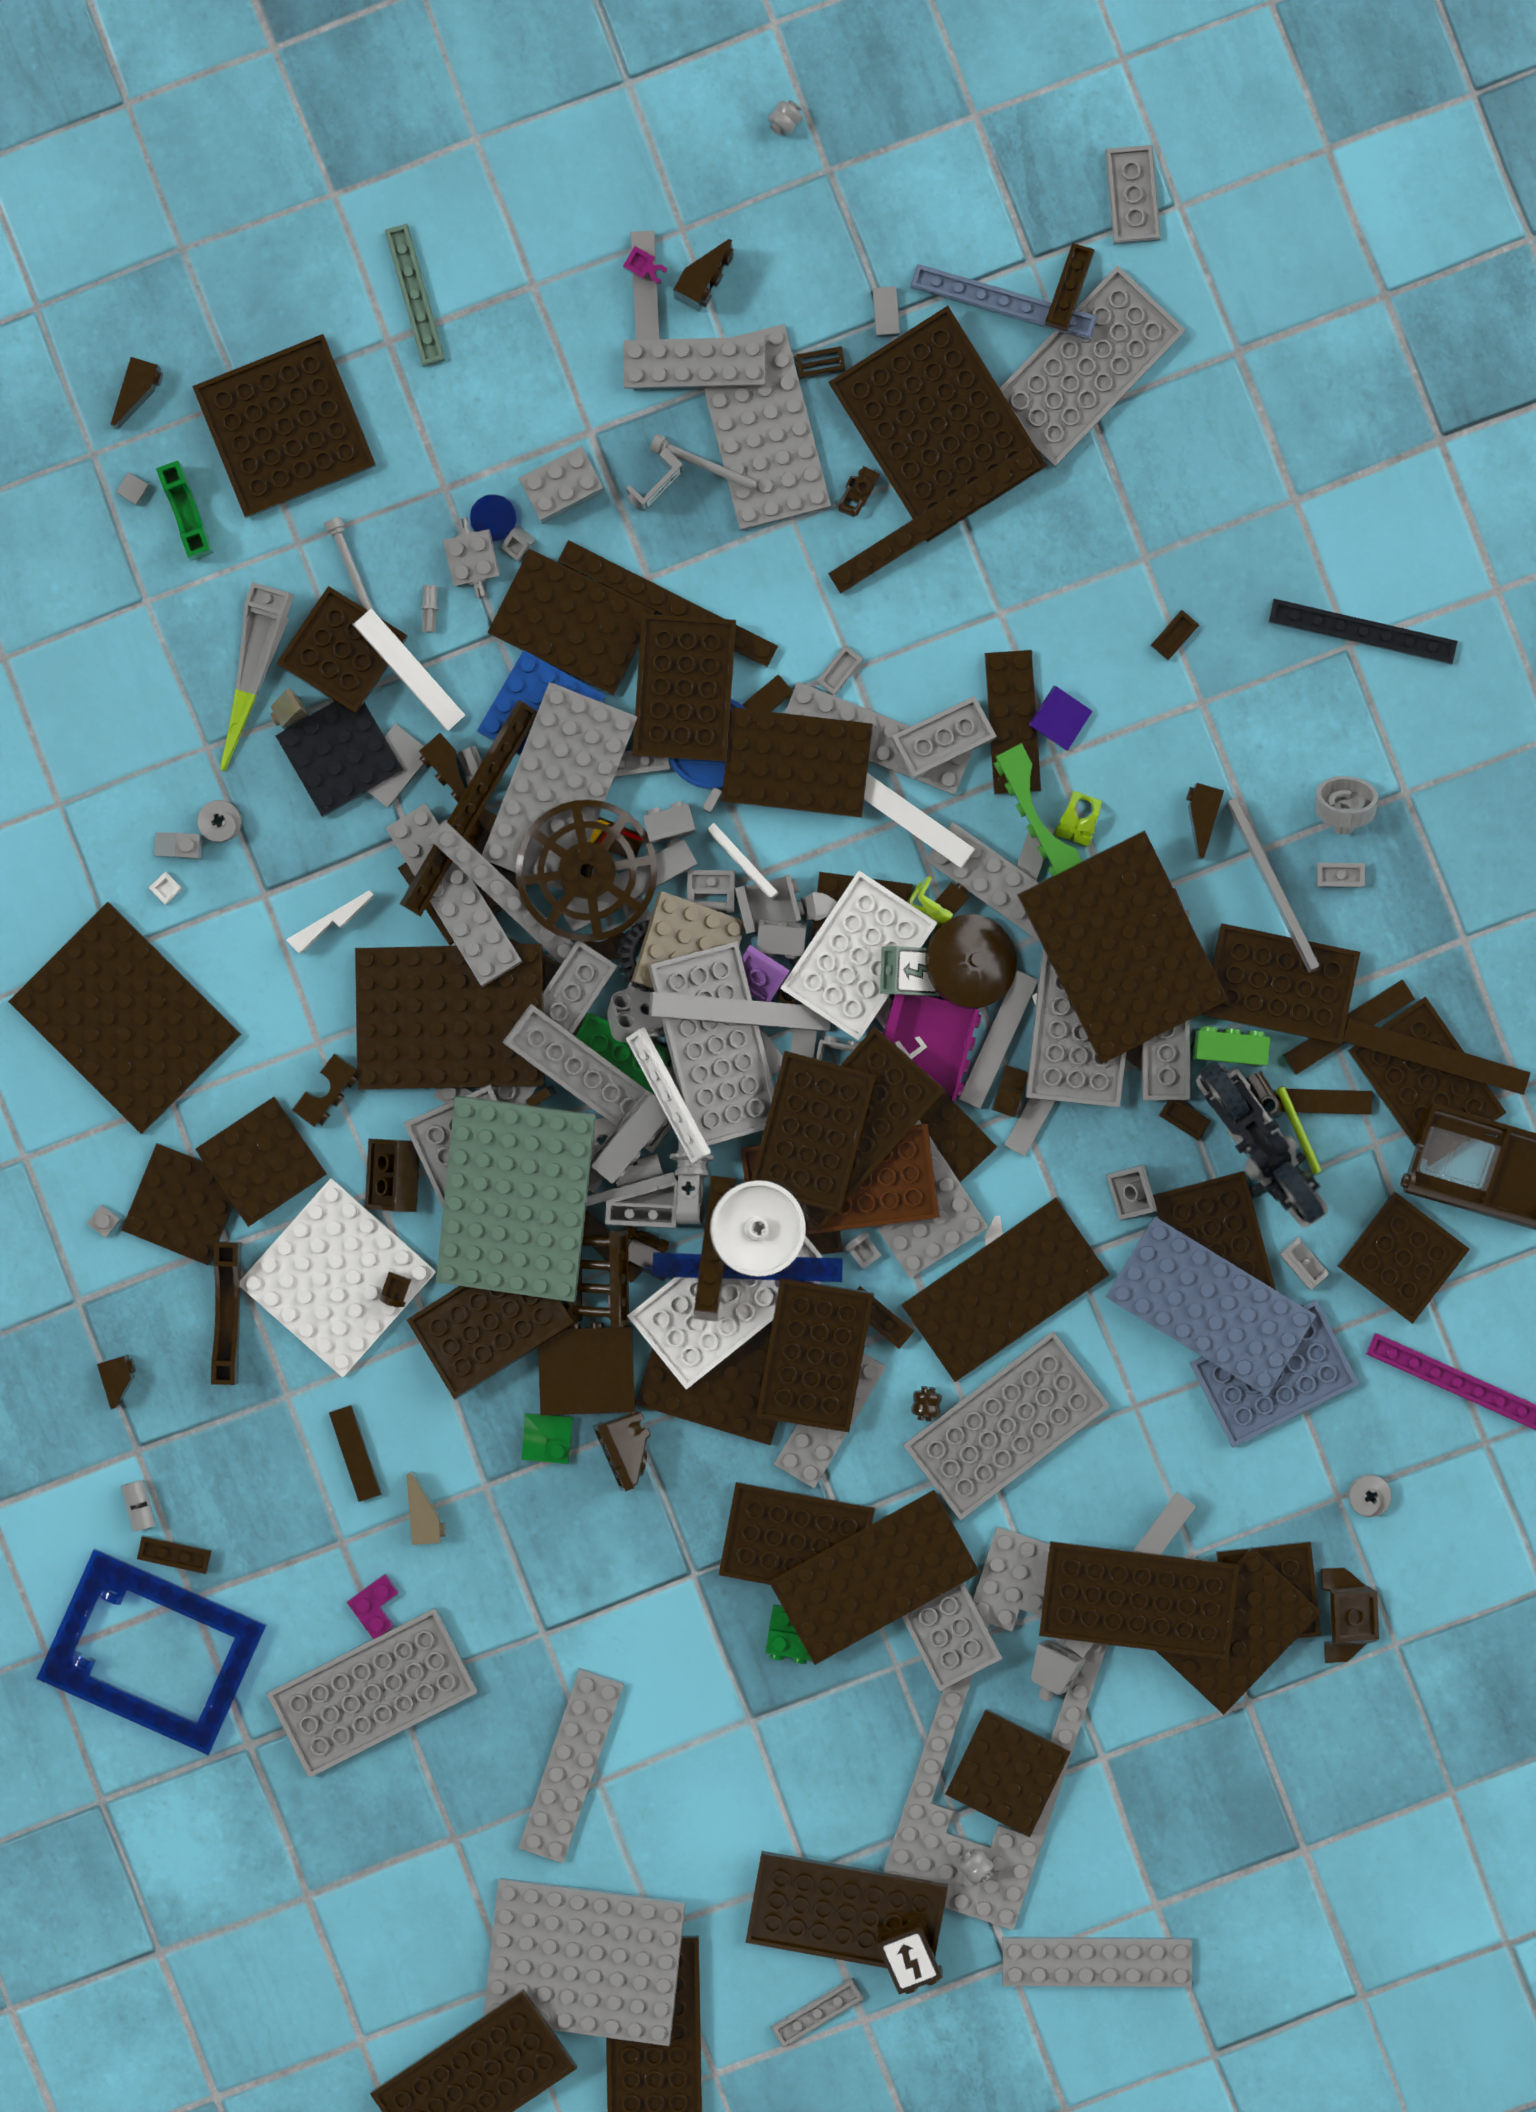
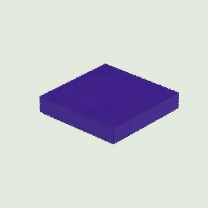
[1029,685,1093,751]

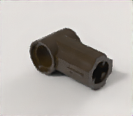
[1246,1071,1283,1119]

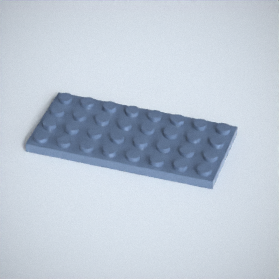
[1105,1216,1317,1396]

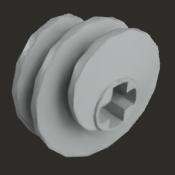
[197,800,242,842]
[1348,1474,1391,1517]

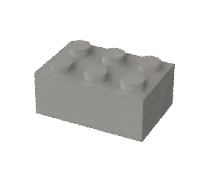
[519,446,604,524]

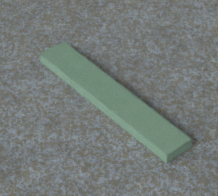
[385,224,446,367]

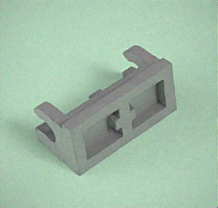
[1278,1237,1329,1290]

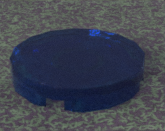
[470,494,517,542]

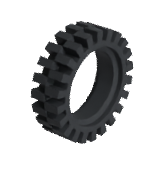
[617,920,654,992]

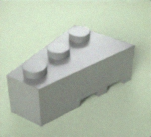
[605,1181,678,1228]

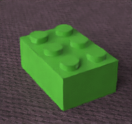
[1192,1026,1270,1066]

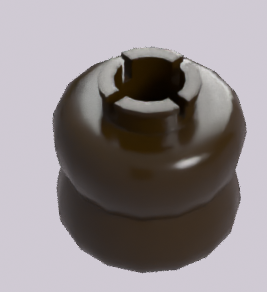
[911,1386,942,1421]

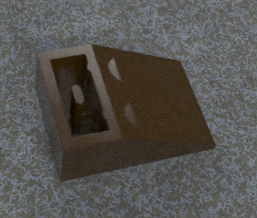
[673,239,734,311]

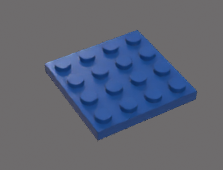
[477,650,606,756]

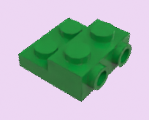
[765,1604,812,1664]

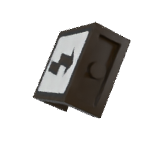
[877,1919,943,1995]

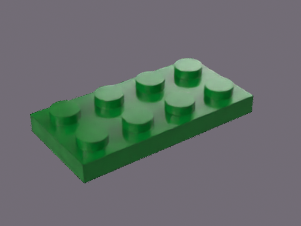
[576,1012,671,1094]

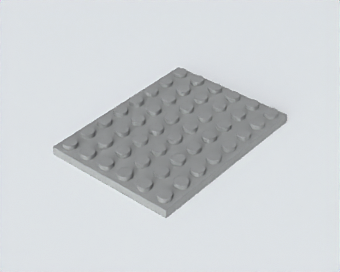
[484,1878,686,2046]

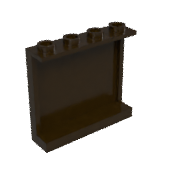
[538,1322,636,1415]

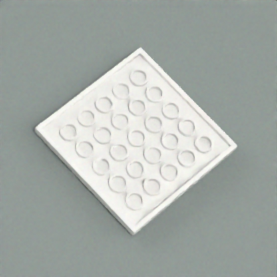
[240,1178,437,1377]

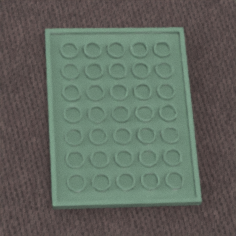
[436,1095,596,1302]

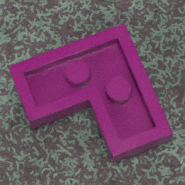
[346,1574,399,1639]

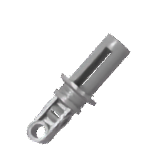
[670,1141,715,1224]

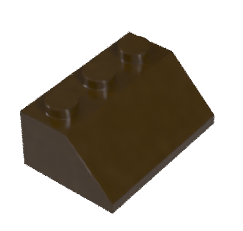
[365,1138,419,1212]

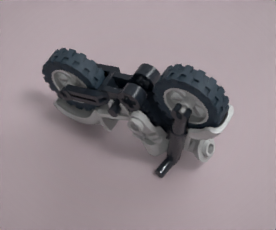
[1196,1060,1328,1227]

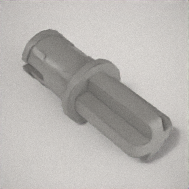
[420,585,439,633]

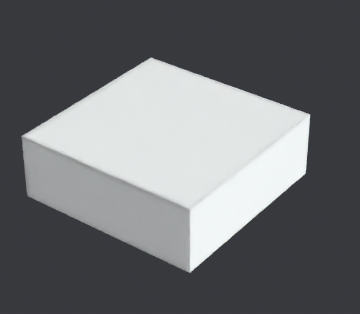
[149,871,183,905]

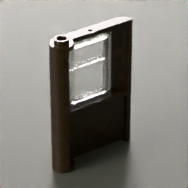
[1400,1103,1536,1230]

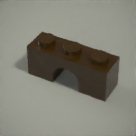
[292,1054,357,1127]

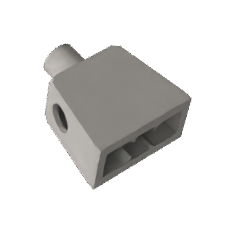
[1031,1640,1086,1702]

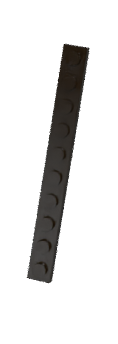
[828,446,1041,594]
[558,540,778,668]
[399,700,537,917]

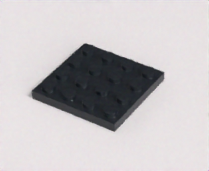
[275,701,403,817]

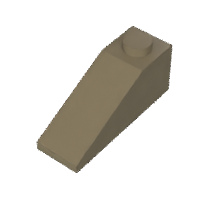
[270,688,309,729]
[407,1472,446,1545]

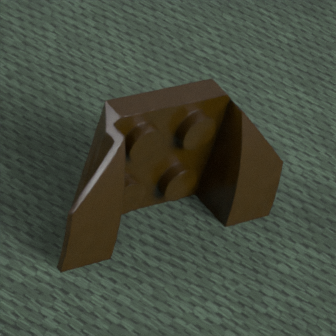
[1321,1567,1379,1663]

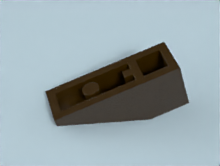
[110,357,163,429]
[1186,783,1224,860]

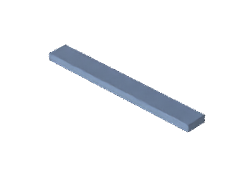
[910,264,1098,341]

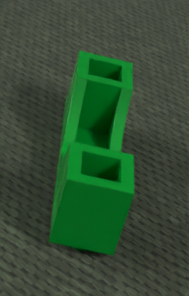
[156,460,214,561]

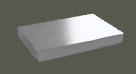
[368,723,424,808]

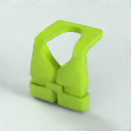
[1054,791,1102,847]
[907,876,953,930]

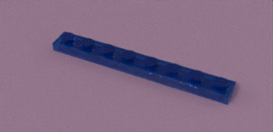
[652,1252,843,1282]

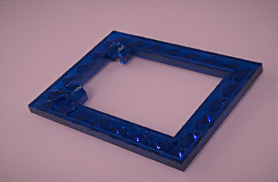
[36,1548,267,1755]

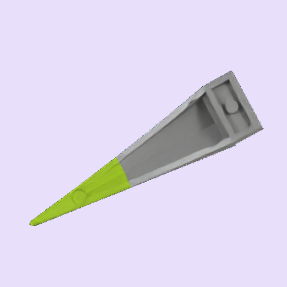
[220,582,294,772]

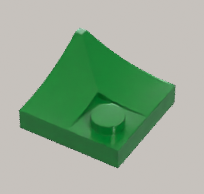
[521,1413,573,1464]

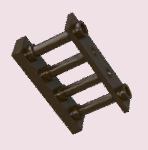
[566,1229,629,1327]

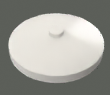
[710,1181,806,1276]

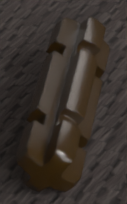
[626,1226,669,1253]

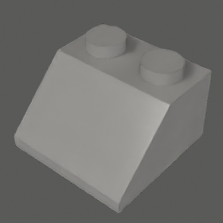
[643,801,696,844]

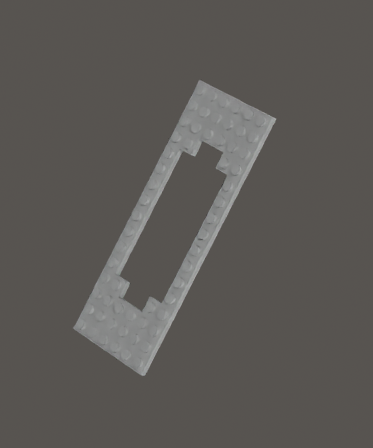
[883,1526,1107,1930]

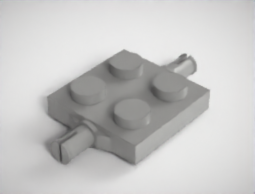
[443,517,500,598]

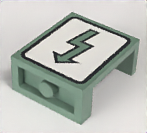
[880,946,939,996]

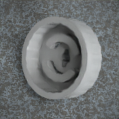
[1315,776,1378,834]

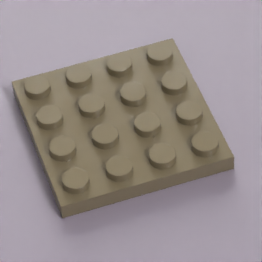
[631,891,745,989]

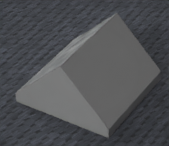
[1106,1165,1157,1220]

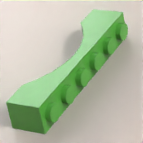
[993,743,1082,876]

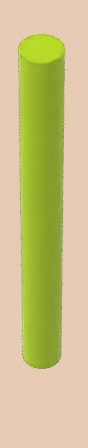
[1276,1086,1322,1174]

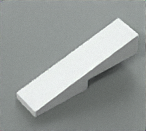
[286,890,376,954]

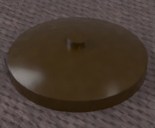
[925,914,1017,1009]

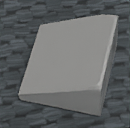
[500,526,536,562]

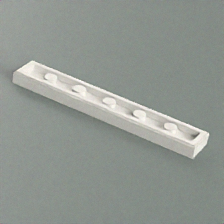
[353,609,465,731]
[864,773,975,868]
[626,1027,711,1164]

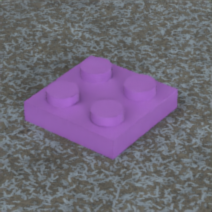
[742,945,790,1002]

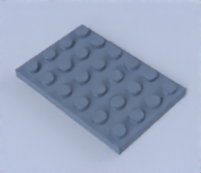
[1190,1299,1359,1448]

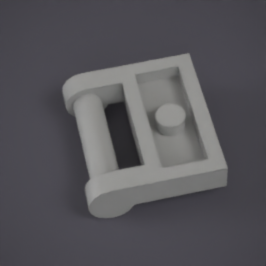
[687,870,735,913]

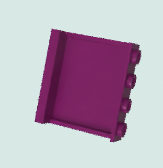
[883,994,982,1101]

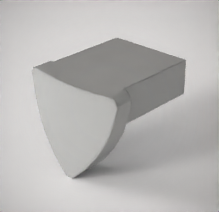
[801,892,837,921]
[844,1231,882,1269]

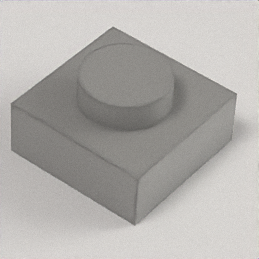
[87,1205,121,1238]

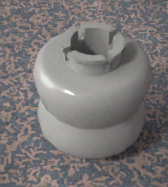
[768,100,802,136]
[959,1848,993,1884]

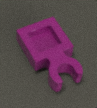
[623,246,667,284]

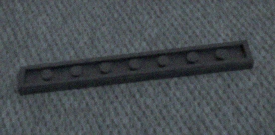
[1268,599,1458,664]

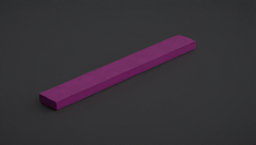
[1365,1333,1536,1430]

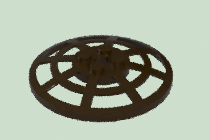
[515,799,658,942]

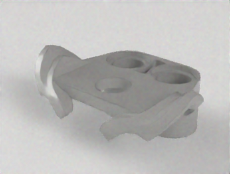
[607,982,665,1042]

